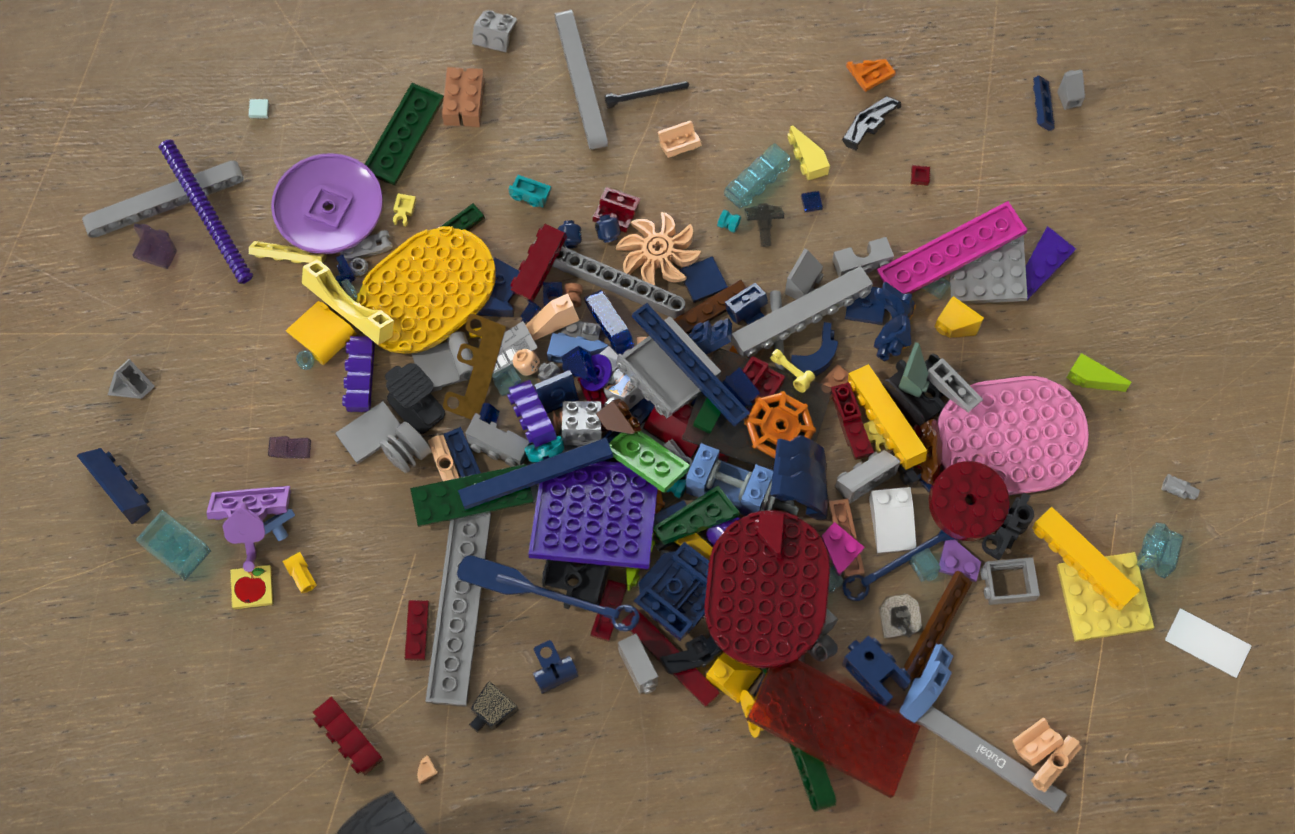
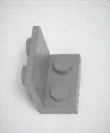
[562,401,602,445]

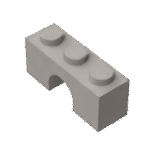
[832,237,894,277]

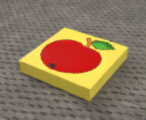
[230,565,273,609]

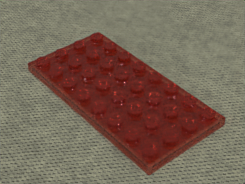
[746,659,920,798]

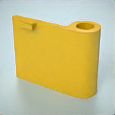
[286,301,357,365]

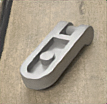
[340,230,393,262]

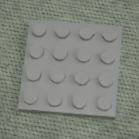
[950,235,1027,304]

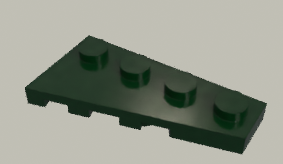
[653,486,741,545]

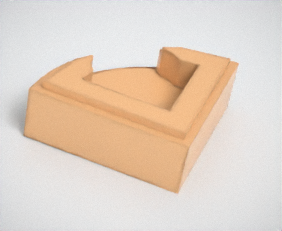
[417,755,438,784]

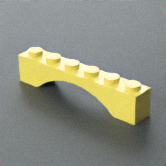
[302,259,394,345]

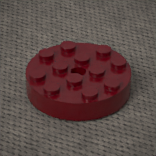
[929,461,1010,541]

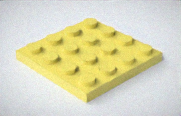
[1057,552,1154,642]

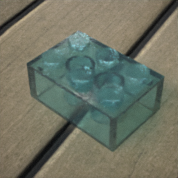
[135,510,211,581]

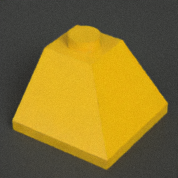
[935,296,984,338]
[706,653,762,703]

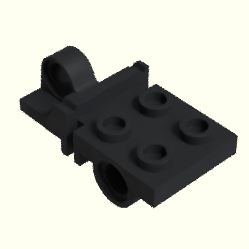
[982,492,1035,560]

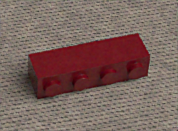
[510,223,567,303]

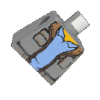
[604,368,644,410]

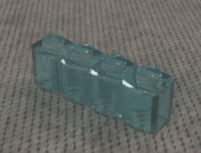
[724,143,791,209]

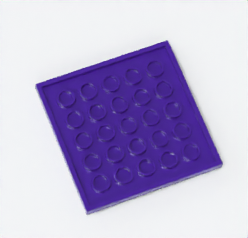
[528,456,658,569]

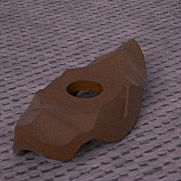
[918,419,943,485]

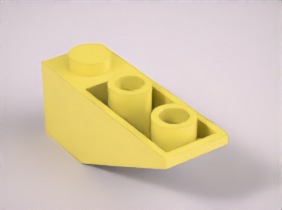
[787,126,830,181]

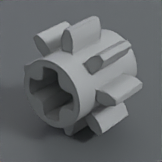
[538,362,561,381]

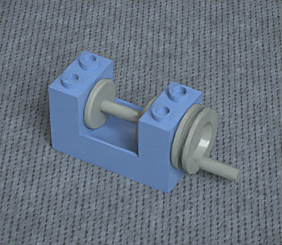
[686,443,799,516]

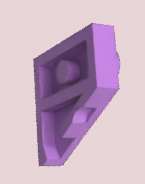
[937,540,981,582]

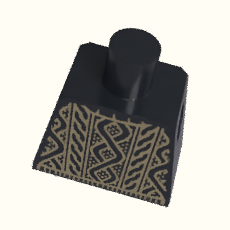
[469,681,518,733]

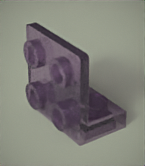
[133,223,177,269]

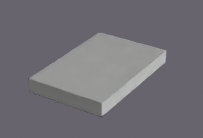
[335,401,401,464]

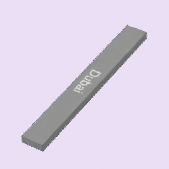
[916,706,1067,813]

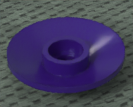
[580,354,612,391]

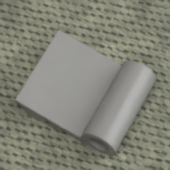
[412,332,473,392]

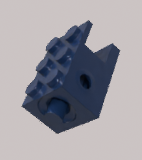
[842,635,911,710]

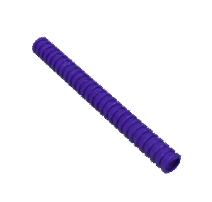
[159,139,253,284]

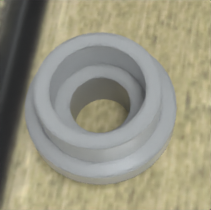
[350,258,368,276]

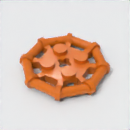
[744,391,816,459]

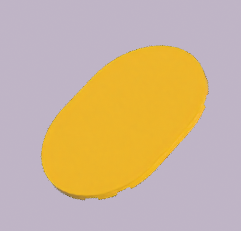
[356,226,496,354]

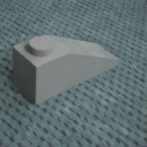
[927,358,983,413]

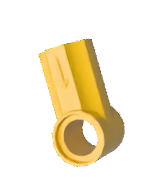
[282,552,317,594]

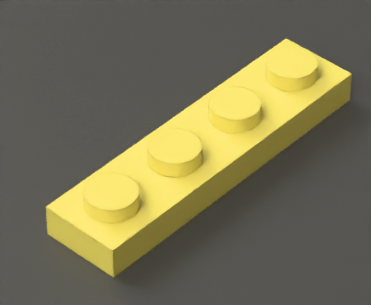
[249,241,326,263]

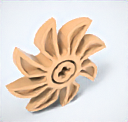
[616,212,701,285]

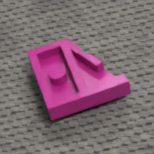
[821,522,865,576]

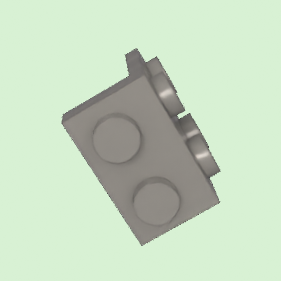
[472,10,517,52]

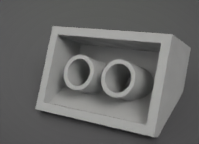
[835,450,900,504]

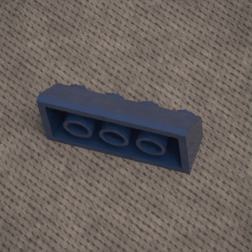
[77,448,151,524]

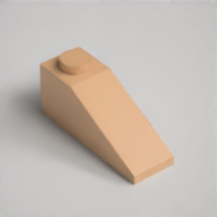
[526,294,579,341]

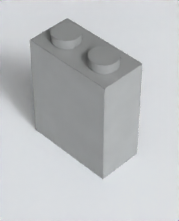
[618,634,658,694]

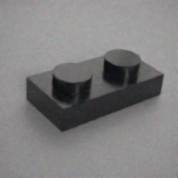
[890,450,920,488]

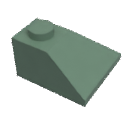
[898,342,929,397]

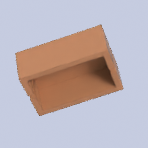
[442,67,485,127]

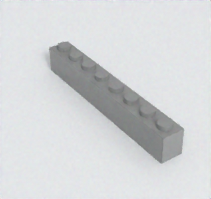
[731,266,873,359]

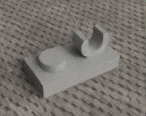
[561,321,601,342]

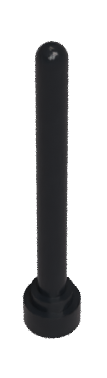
[605,81,689,108]

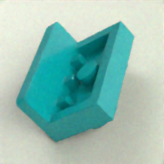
[508,174,552,208]

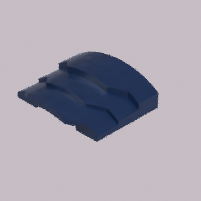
[770,435,829,521]
[634,542,709,641]

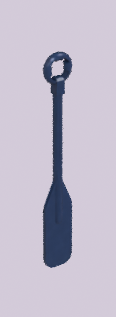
[842,503,1010,601]
[457,555,640,632]

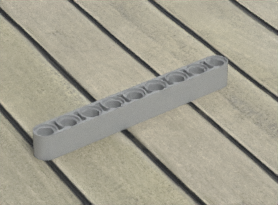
[554,10,608,150]
[82,161,244,238]
[534,242,685,318]

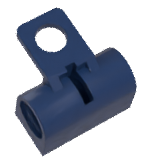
[725,283,768,325]
[533,640,578,694]

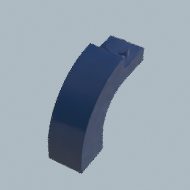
[789,322,838,380]

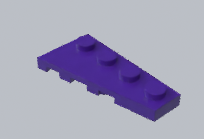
[1025,226,1076,301]

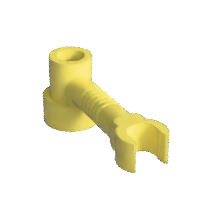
[770,349,815,393]

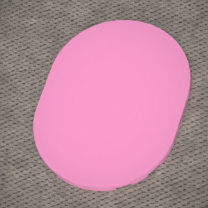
[937,376,1089,495]

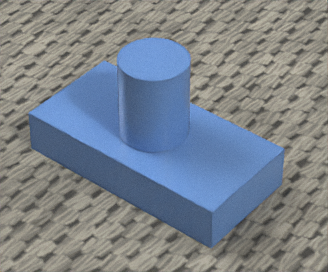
[264,509,295,541]

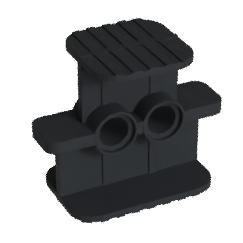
[882,353,946,427]
[385,363,445,434]
[542,560,610,609]

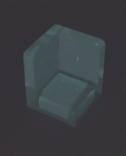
[492,364,521,396]

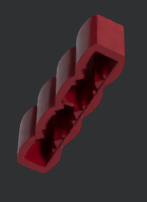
[313,696,384,776]

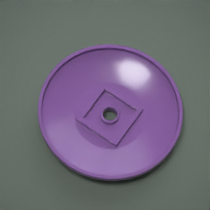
[271,153,383,254]

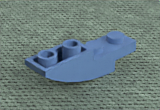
[899,644,953,723]

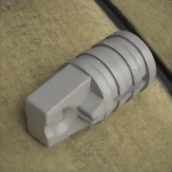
[1161,474,1200,500]

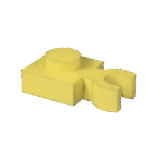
[393,194,416,227]
[863,420,889,453]

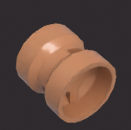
[564,283,583,308]

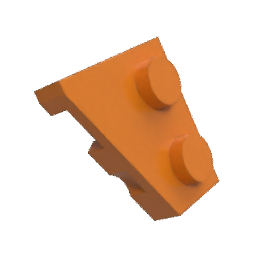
[846,59,896,92]

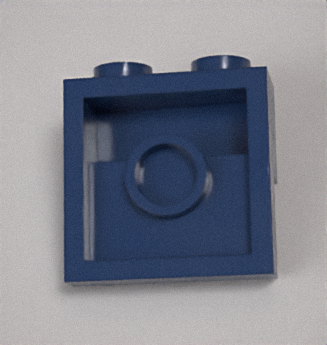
[689,318,732,355]

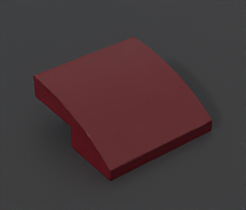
[592,187,641,233]
[733,356,785,405]

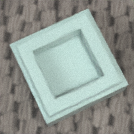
[249,99,269,118]

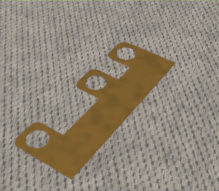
[443,314,506,420]

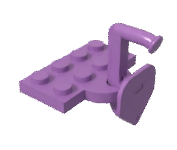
[207,486,291,572]

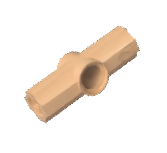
[428,435,459,481]
[1031,736,1082,792]

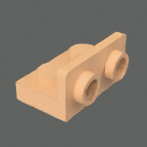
[1013,718,1065,766]

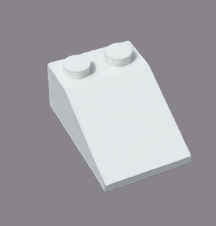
[869,487,916,554]

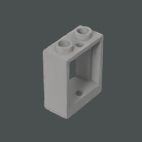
[981,557,1040,605]

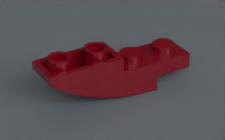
[831,382,874,460]

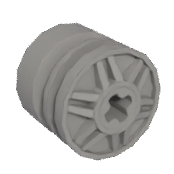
[379,421,431,473]

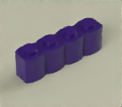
[342,336,375,412]
[507,380,557,447]

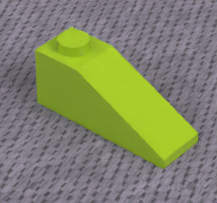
[1066,353,1131,392]

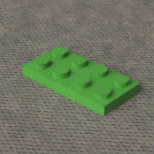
[609,431,690,493]

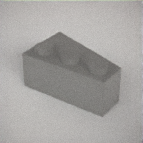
[466,413,530,467]

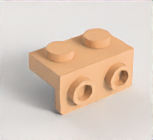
[658,121,702,158]

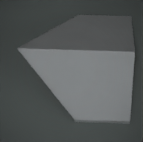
[108,359,155,399]

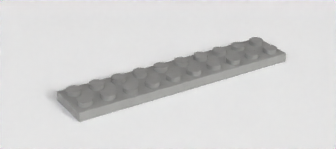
[426,512,491,707]

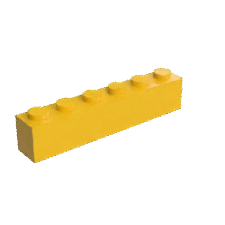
[848,364,927,470]
[1032,507,1140,611]

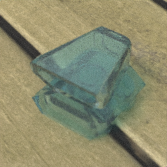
[1136,523,1184,578]

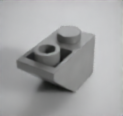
[1057,69,1085,110]

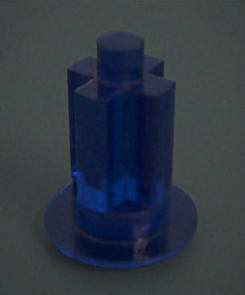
[520,300,541,323]

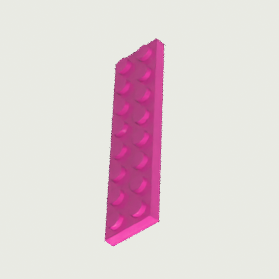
[877,201,1027,294]

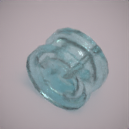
[296,351,314,370]

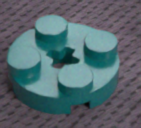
[524,436,564,462]

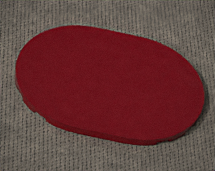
[705,510,830,668]

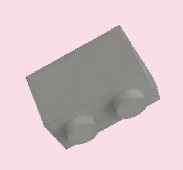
[785,249,824,300]

